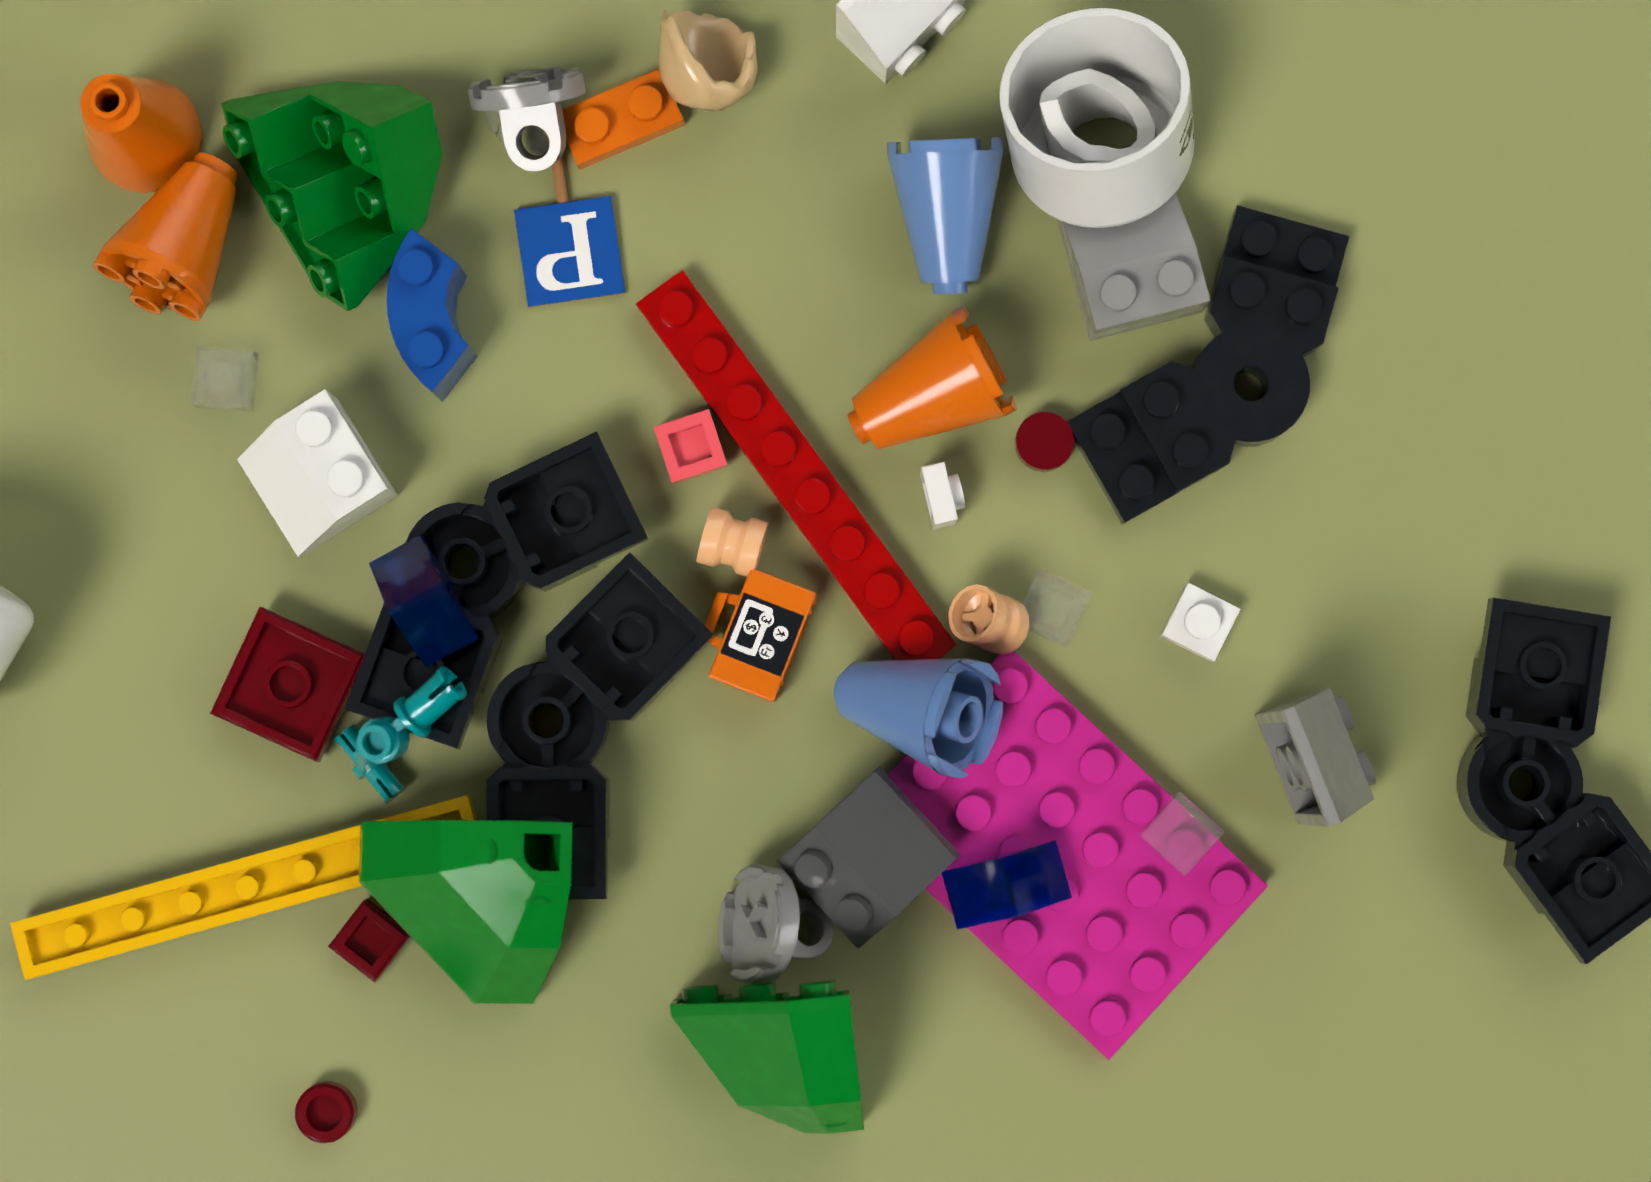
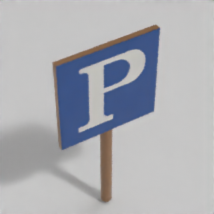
[514,135,626,307]

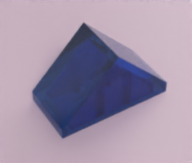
[369,534,480,667]
[941,840,1072,929]

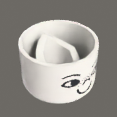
[1000,8,1195,228]

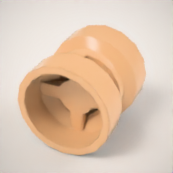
[696,507,769,577]
[948,584,1029,654]

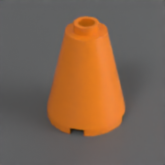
[80,74,204,194]
[847,306,1017,449]

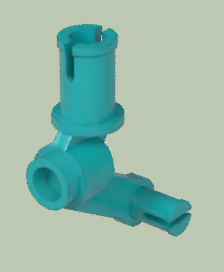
[335,666,467,804]

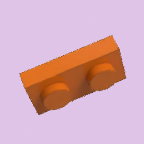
[562,69,685,170]

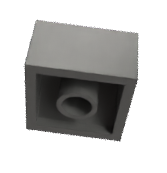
[778,766,961,949]

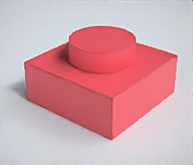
[654,409,728,485]

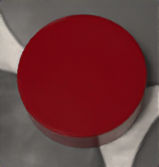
[1015,412,1074,472]
[295,1081,358,1143]

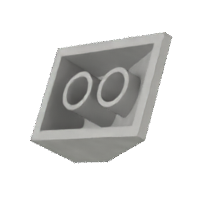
[1057,193,1211,341]
[1255,688,1376,827]

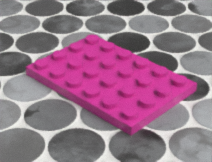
[887,651,1268,1060]

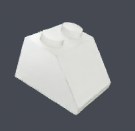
[836,0,966,84]
[237,389,398,558]

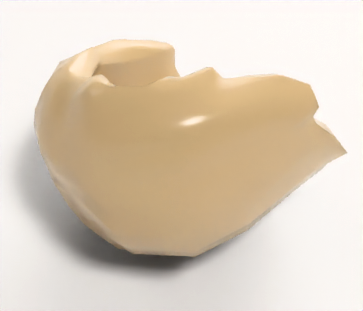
[658,10,758,111]

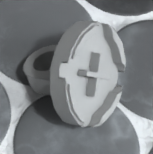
[468,67,586,172]
[718,864,834,984]

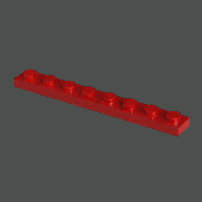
[636,270,957,660]

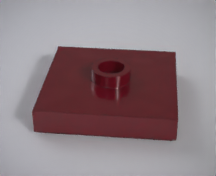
[210,607,365,762]

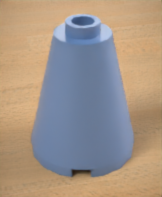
[887,137,1004,294]
[834,658,1003,778]

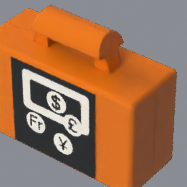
[704,569,817,703]

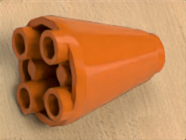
[93,153,238,321]

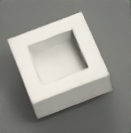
[920,462,965,530]
[1160,583,1241,662]

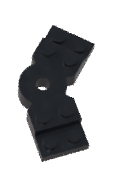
[1067,205,1349,525]
[345,431,649,749]
[487,552,714,899]
[1456,597,1651,964]

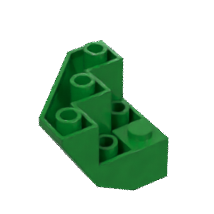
[221,81,443,311]
[359,820,572,1004]
[670,981,864,1134]

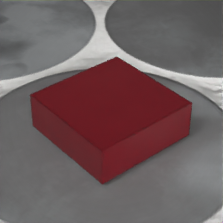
[328,899,411,982]

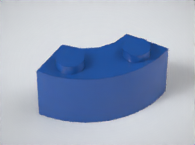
[387,228,478,402]

